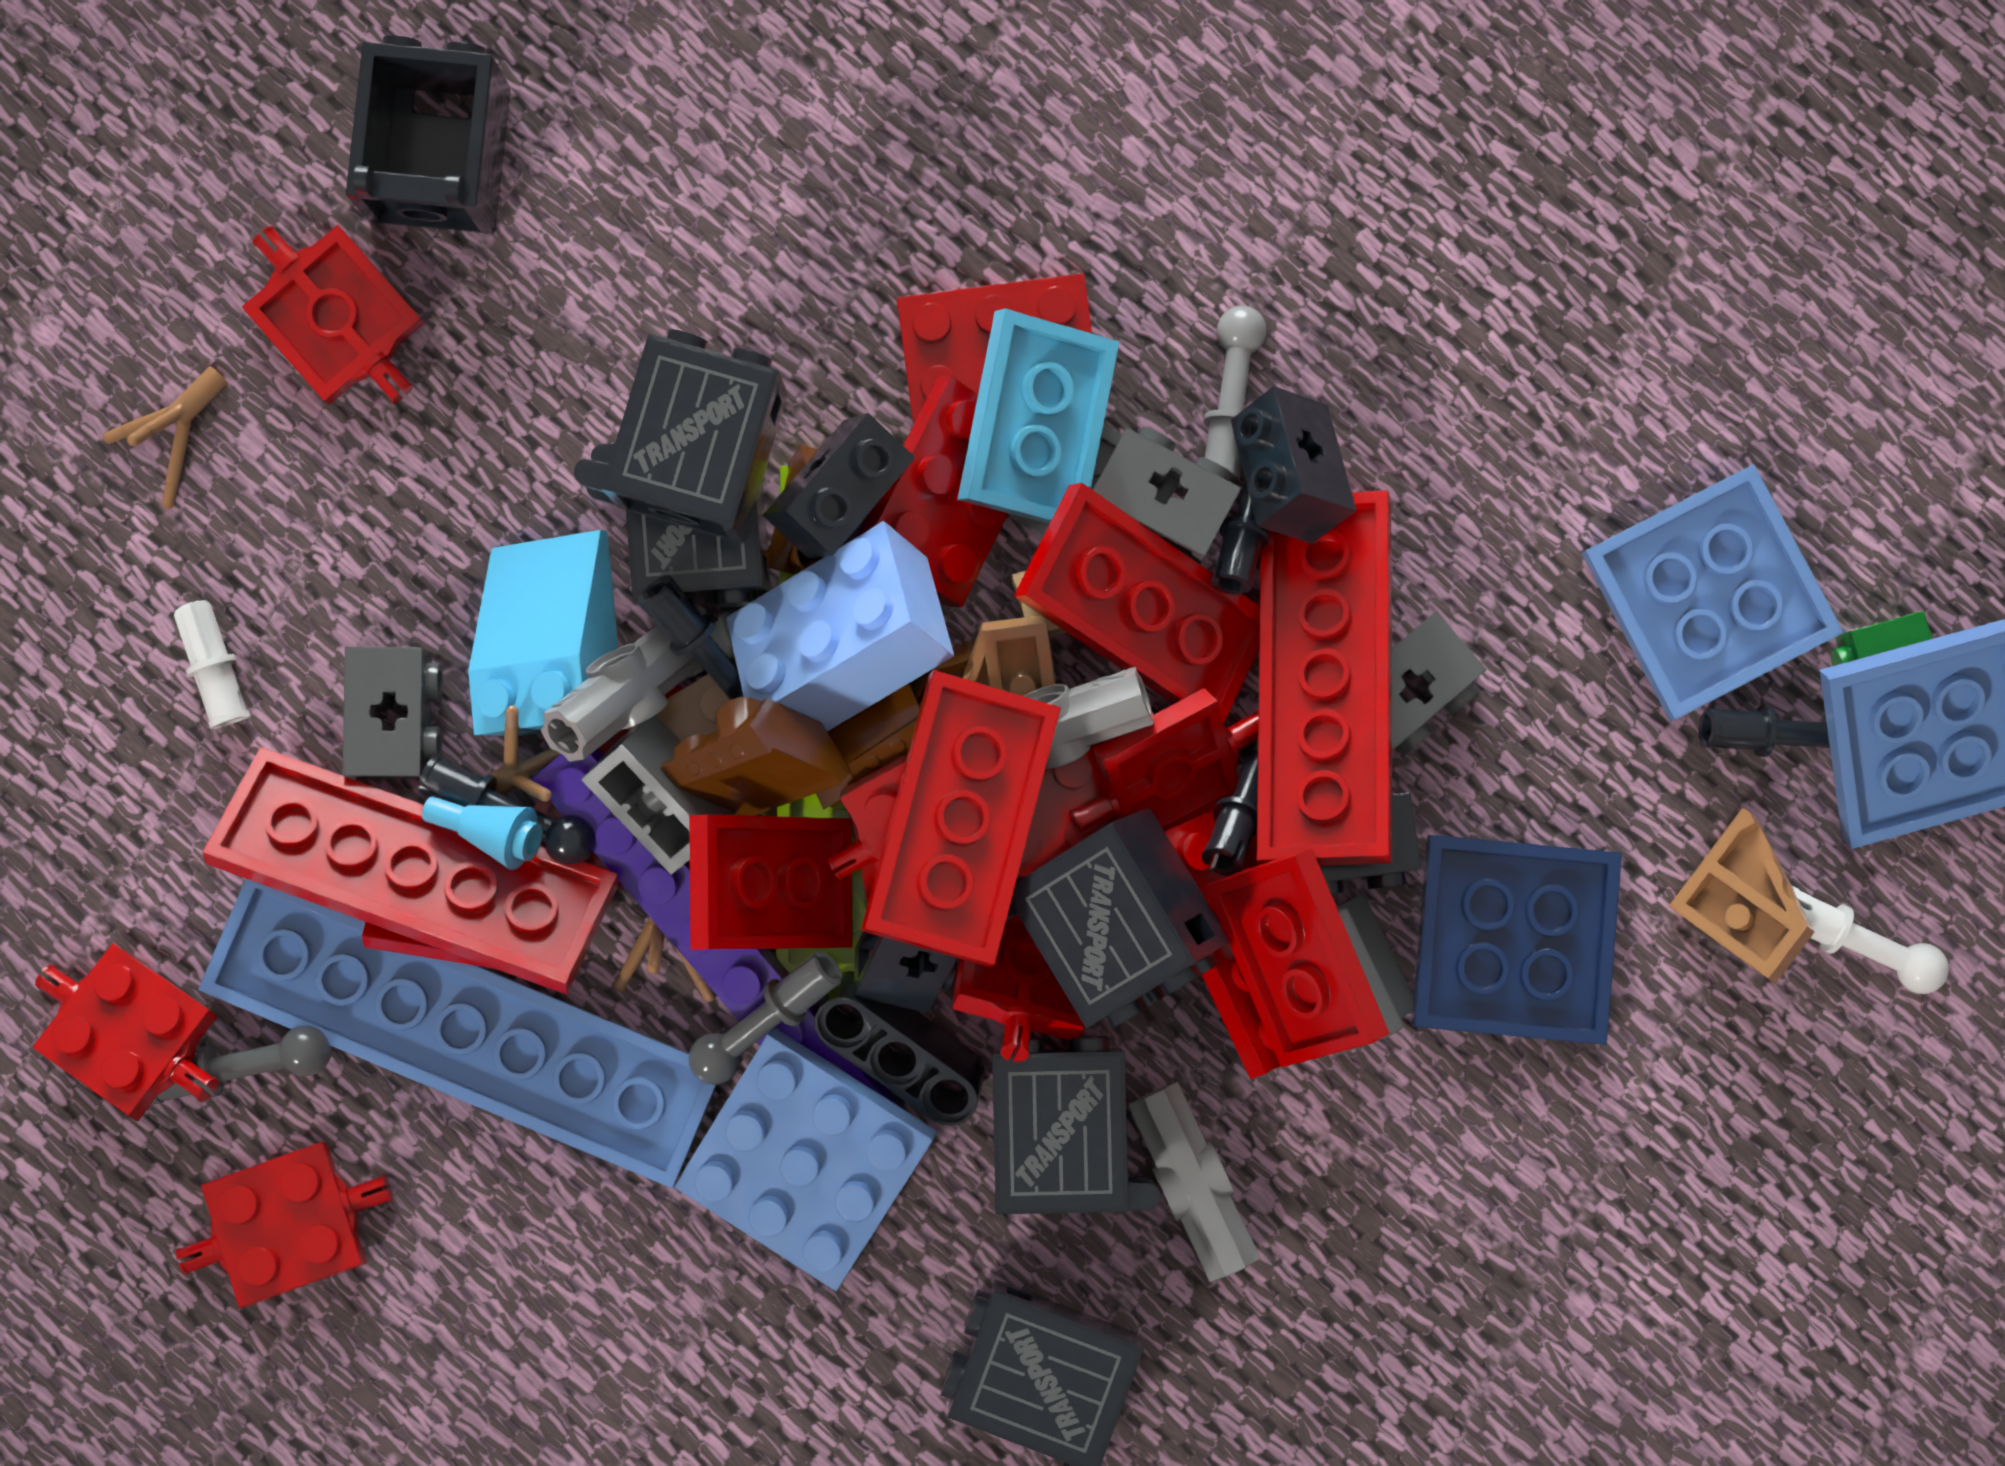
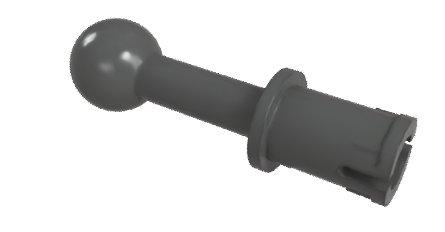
[688,950,842,1085]
[153,1025,332,1104]

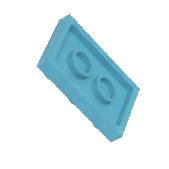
[957,309,1119,524]

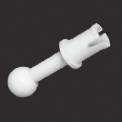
[1792,886,1949,994]

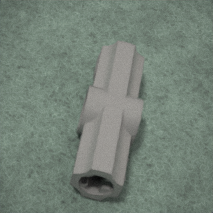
[541,625,701,762]
[1024,667,1154,769]
[1128,1081,1259,1282]

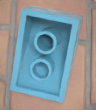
[468,530,618,736]

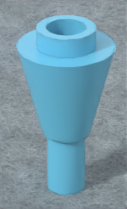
[422,796,543,870]

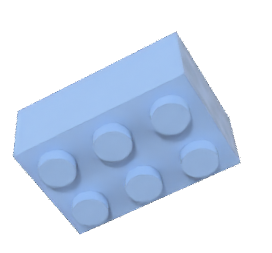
[726,521,954,731]

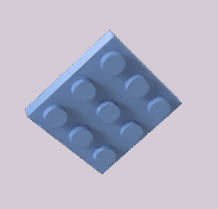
[1581,464,1844,721]
[1820,619,2005,849]
[674,1027,938,1291]

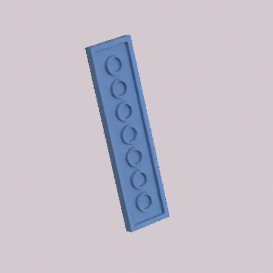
[198,879,718,1188]

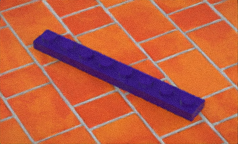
[532,748,909,1113]

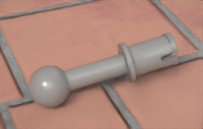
[1203,305,1267,485]

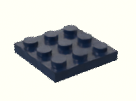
[1411,835,1622,1045]

